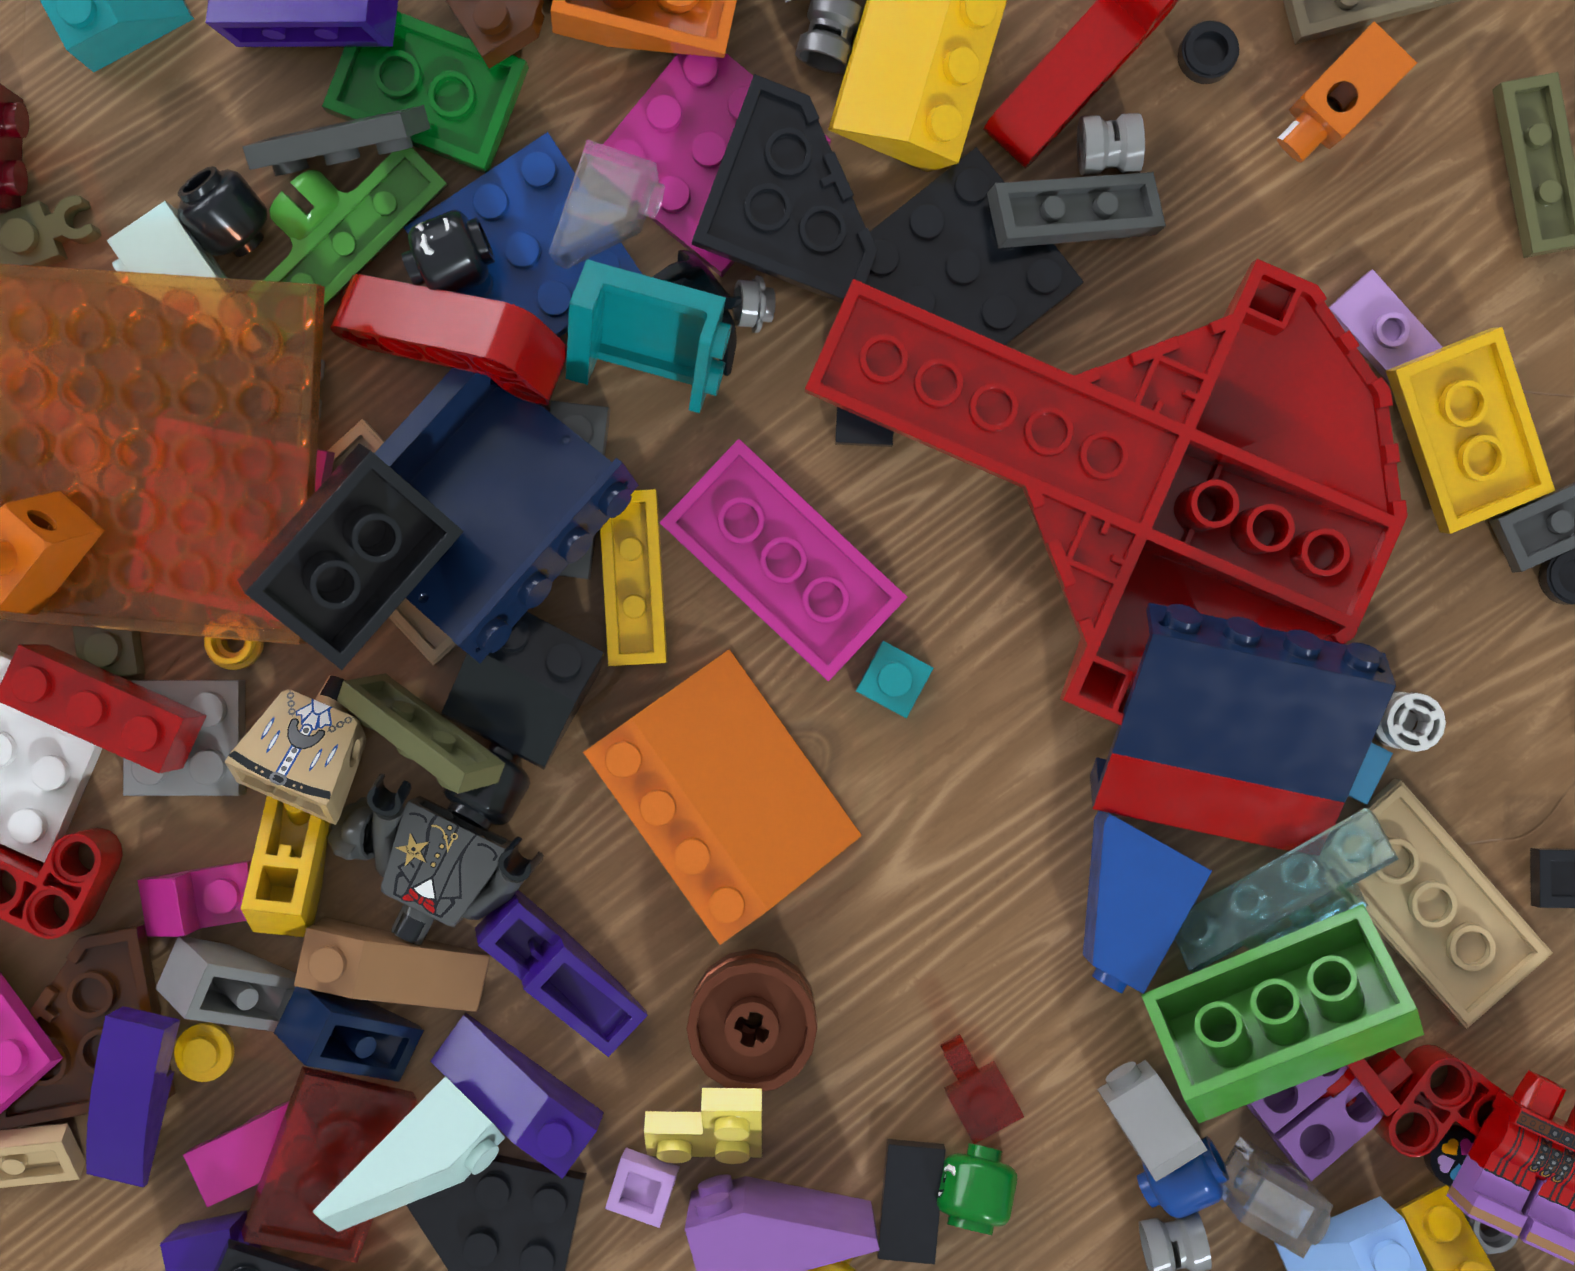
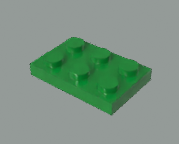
[322,11,529,173]

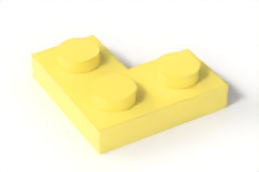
[644,1088,762,1164]

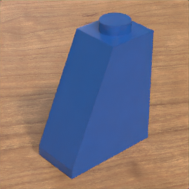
[1083,810,1212,994]

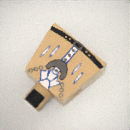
[225,675,366,825]

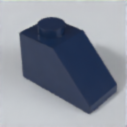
[274,986,424,1082]

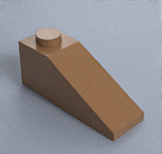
[294,917,491,1012]

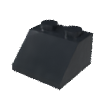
[441,612,604,769]

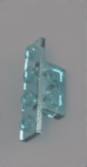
[1175,808,1399,973]

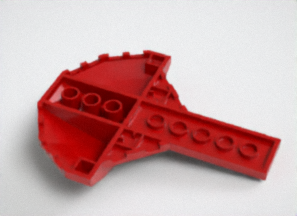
[804,259,1408,726]

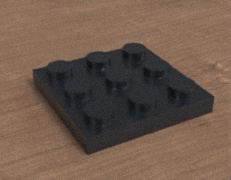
[866,147,1084,345]

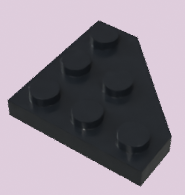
[692,74,878,303]
[406,1154,587,1271]

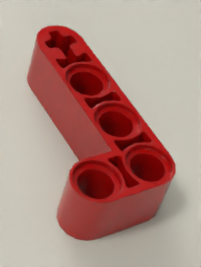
[983,0,1179,169]
[330,274,567,405]
[0,827,123,939]
[1373,1045,1509,1157]

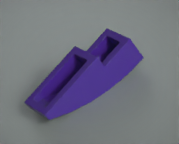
[475,890,648,1057]
[86,1006,180,1188]

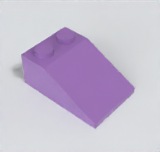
[685,1174,880,1271]

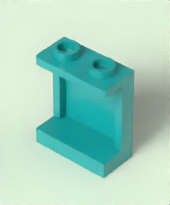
[565,259,732,413]

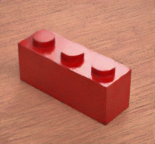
[0,644,207,773]

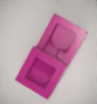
[183,1095,325,1207]

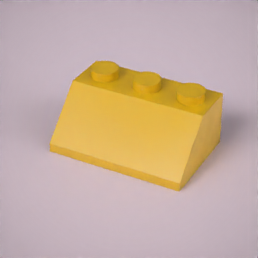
[828,0,1007,172]

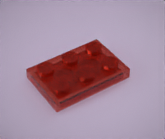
[242,1066,417,1263]

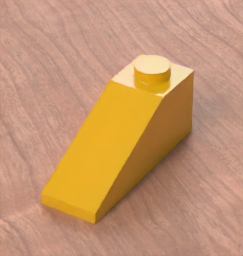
[241,796,330,937]

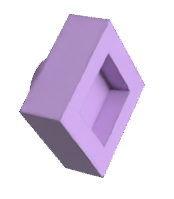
[605,1148,680,1228]

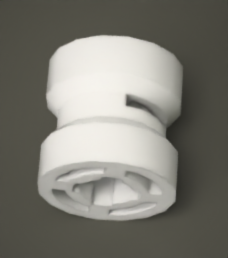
[1374,691,1446,752]

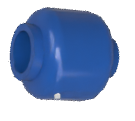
[1137,1136,1229,1219]

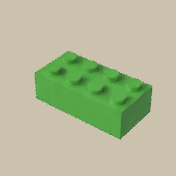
[1141,904,1424,1123]

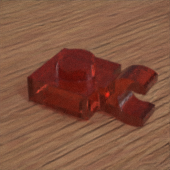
[940,1034,1024,1144]

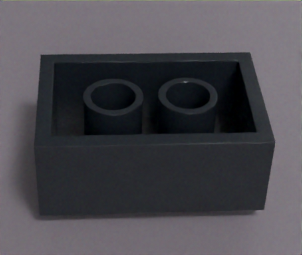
[238,443,464,670]

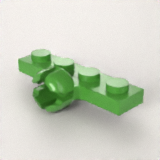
[240,147,448,347]

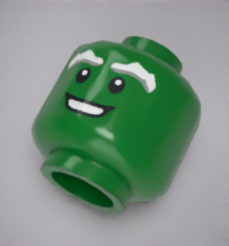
[937,1143,1018,1235]

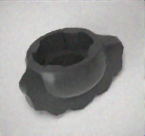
[327,797,374,860]

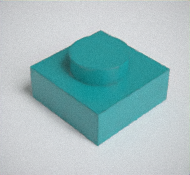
[855,640,934,719]

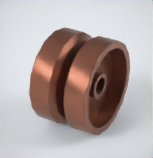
[686,949,817,1092]

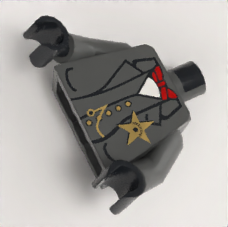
[367,773,544,945]

